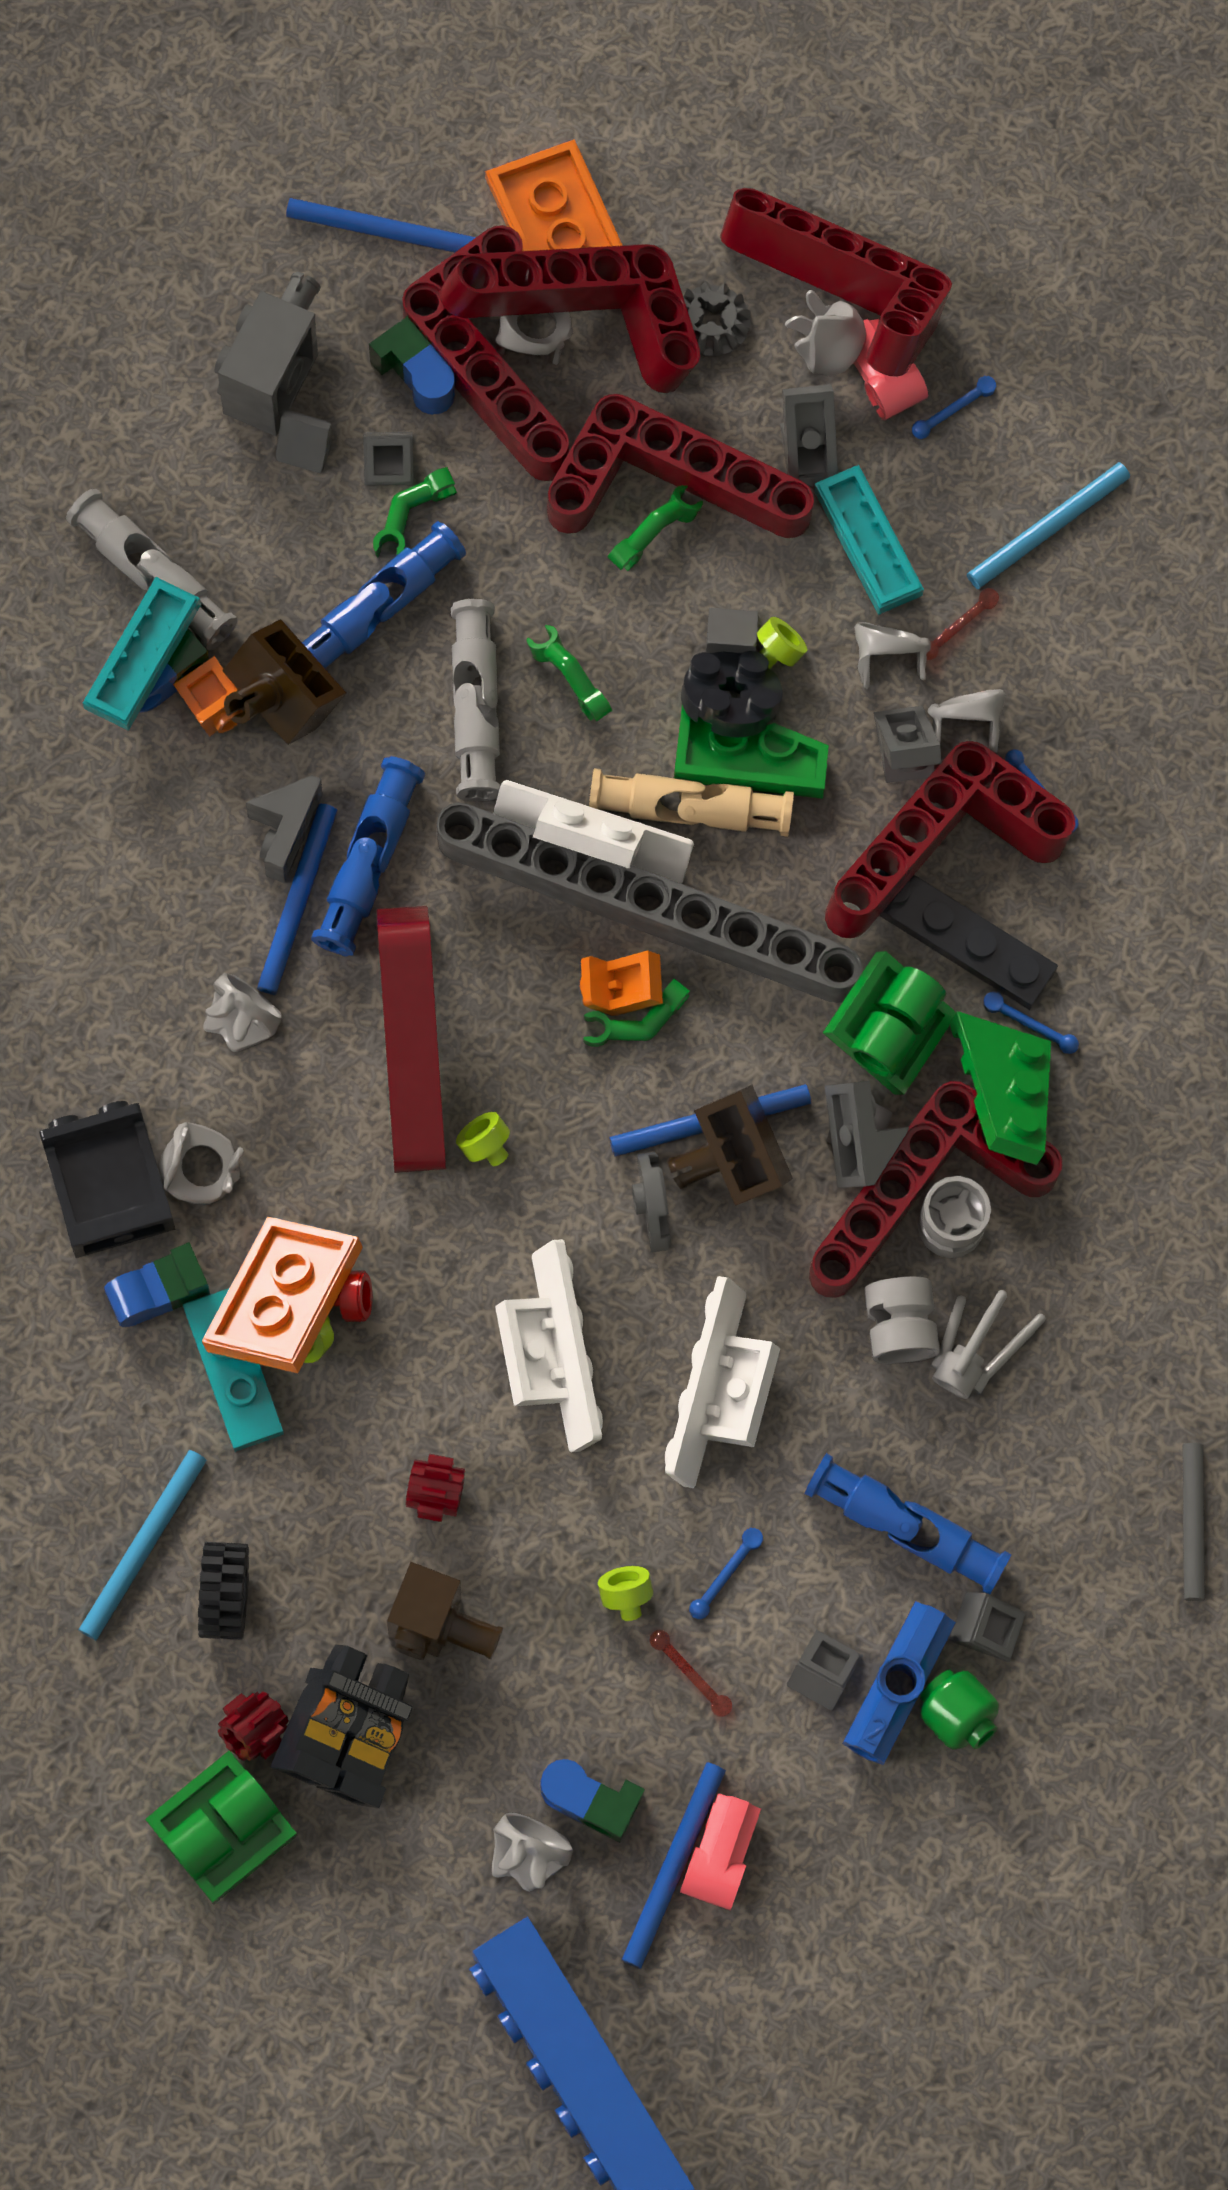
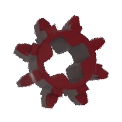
[405,1454,465,1522]
[218,1691,289,1761]

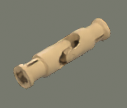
[589,768,794,837]

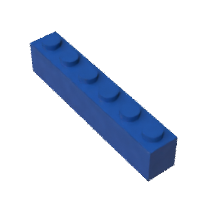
[469,1916,695,2190]

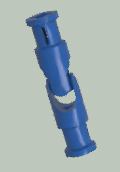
[302,521,466,669]
[311,756,425,956]
[804,1453,1011,1595]

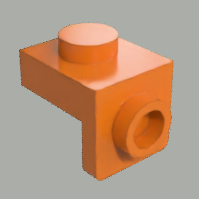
[173,656,243,737]
[580,950,663,1016]

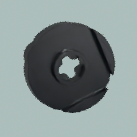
[681,651,783,738]

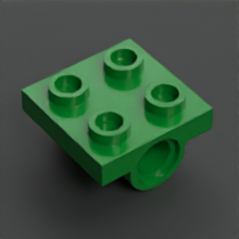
[823,951,956,1095]
[145,1750,298,1905]

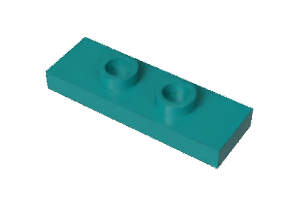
[814,465,924,615]
[82,577,202,731]
[183,1288,284,1452]

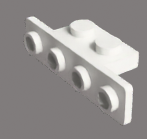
[493,780,694,884]
[495,1239,603,1452]
[665,1276,780,1488]

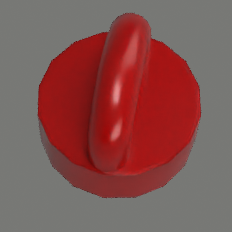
[333,1270,373,1322]

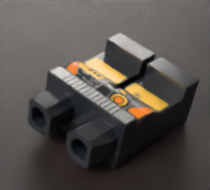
[270,1644,413,1808]

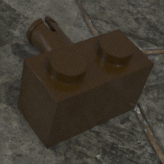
[223,619,346,745]
[668,1085,793,1206]
[387,1562,503,1660]

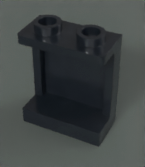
[39,1101,176,1258]

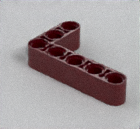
[720,188,952,377]
[402,225,569,481]
[439,244,700,393]
[547,394,814,538]
[825,741,1075,939]
[377,906,446,1173]
[809,1081,1062,1298]

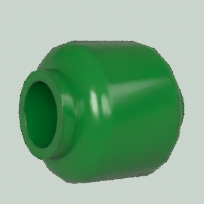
[920,1670,999,1750]

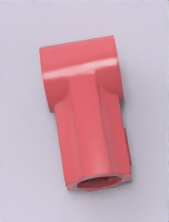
[854,319,929,420]
[680,1794,761,1911]

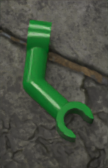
[373,467,457,558]
[608,485,703,571]
[527,625,613,722]
[583,979,690,1047]

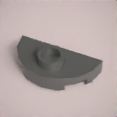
[632,1152,671,1253]

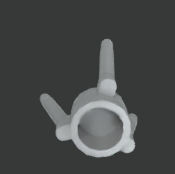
[931,1290,1046,1399]

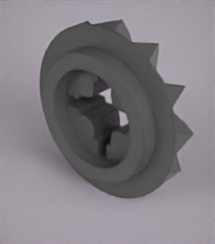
[683,281,751,356]

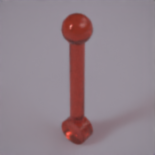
[926,588,999,660]
[649,1630,732,1717]

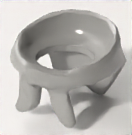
[785,290,866,376]
[496,312,573,365]
[854,622,931,689]
[928,689,1006,753]
[203,973,282,1052]
[159,1122,244,1204]
[492,1813,573,1891]

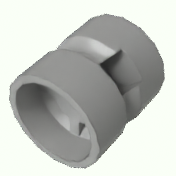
[917,1176,991,1258]
[864,1277,940,1364]

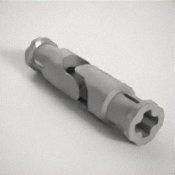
[66,489,238,651]
[451,599,501,801]

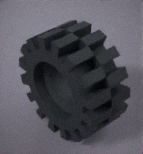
[198,1542,249,1640]

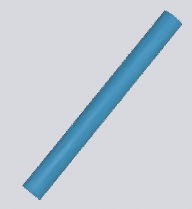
[967,462,1130,589]
[78,1450,207,1641]

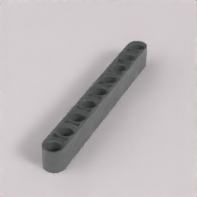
[437,802,862,1003]

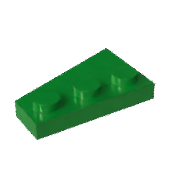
[674,705,829,799]
[949,1011,1051,1165]

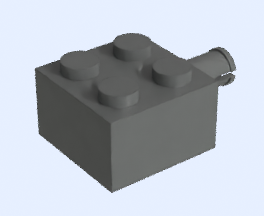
[214,272,321,436]

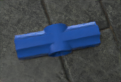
[842,1601,956,1765]

